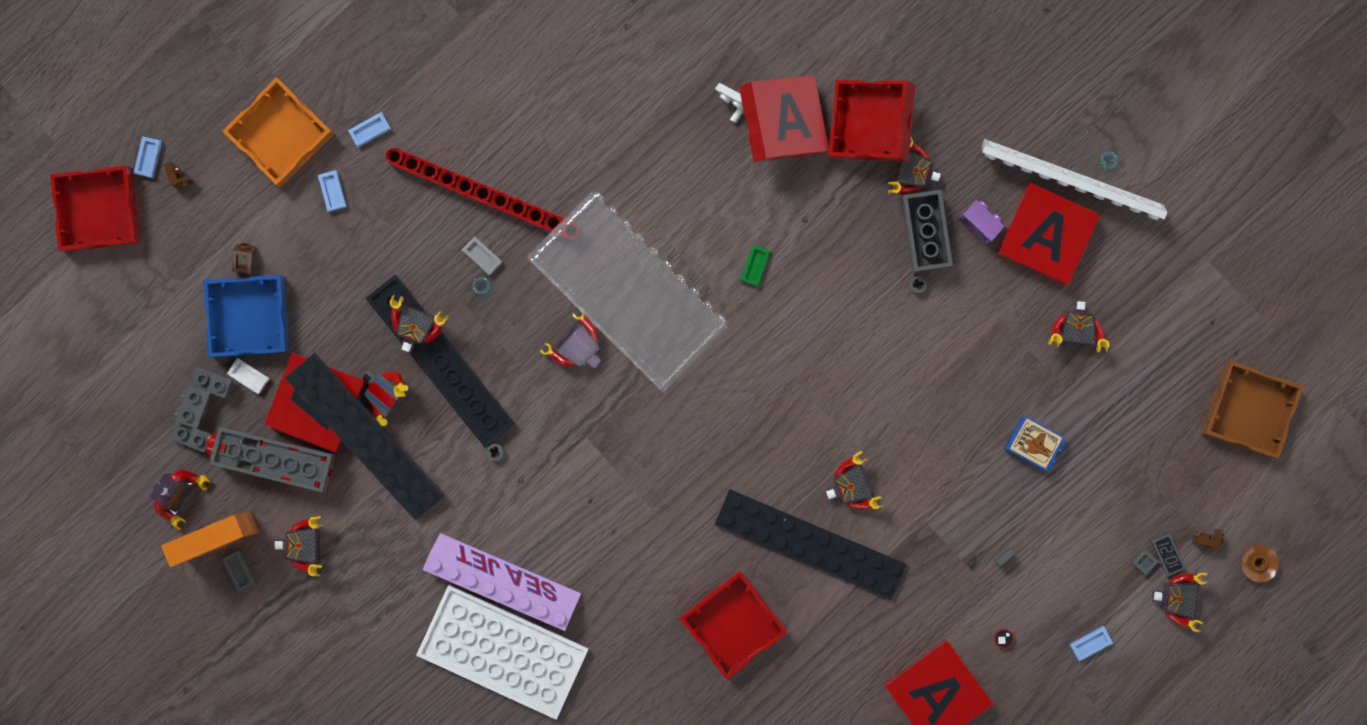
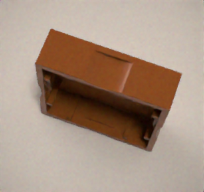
[1200,361,1304,459]

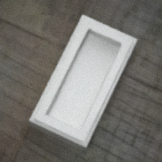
[227,358,270,395]

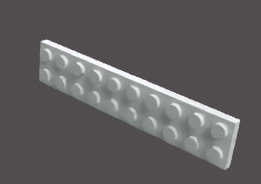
[982,139,1167,220]

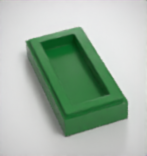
[740,245,771,287]

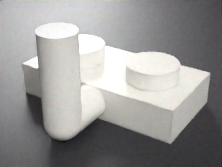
[715,83,744,124]

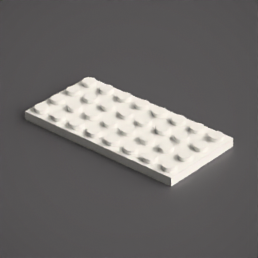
[416,585,589,719]

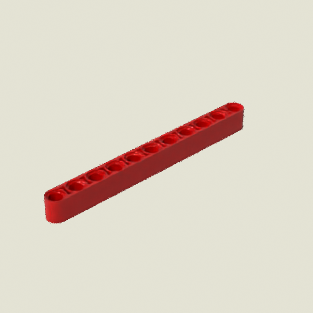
[385,148,580,240]

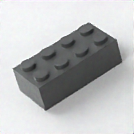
[901,190,953,273]

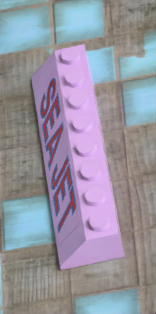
[423,533,581,631]

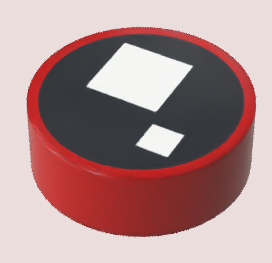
[994,629,1014,648]

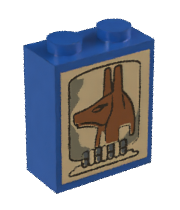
[1004,415,1066,471]

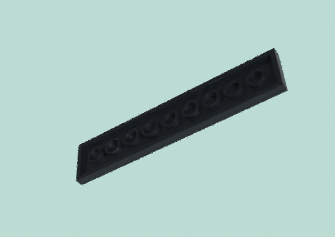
[365,274,515,448]
[285,352,444,520]
[715,489,906,599]

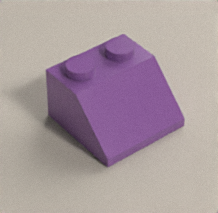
[958,200,1004,244]

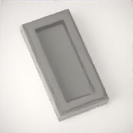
[462,236,503,276]

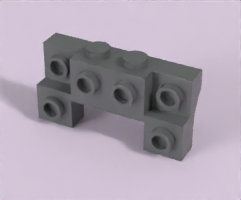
[170,367,234,452]

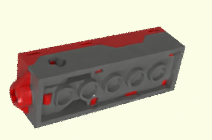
[205,427,337,492]

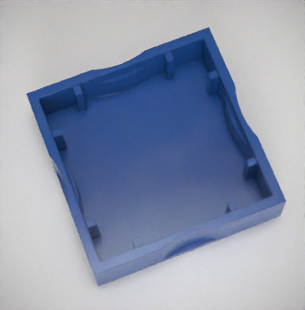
[203,275,290,358]

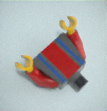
[362,370,411,426]

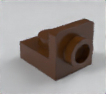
[163,162,193,189]
[232,243,256,274]
[1192,529,1225,549]

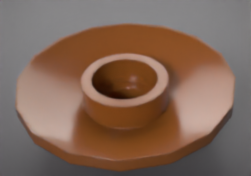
[1240,544,1279,583]

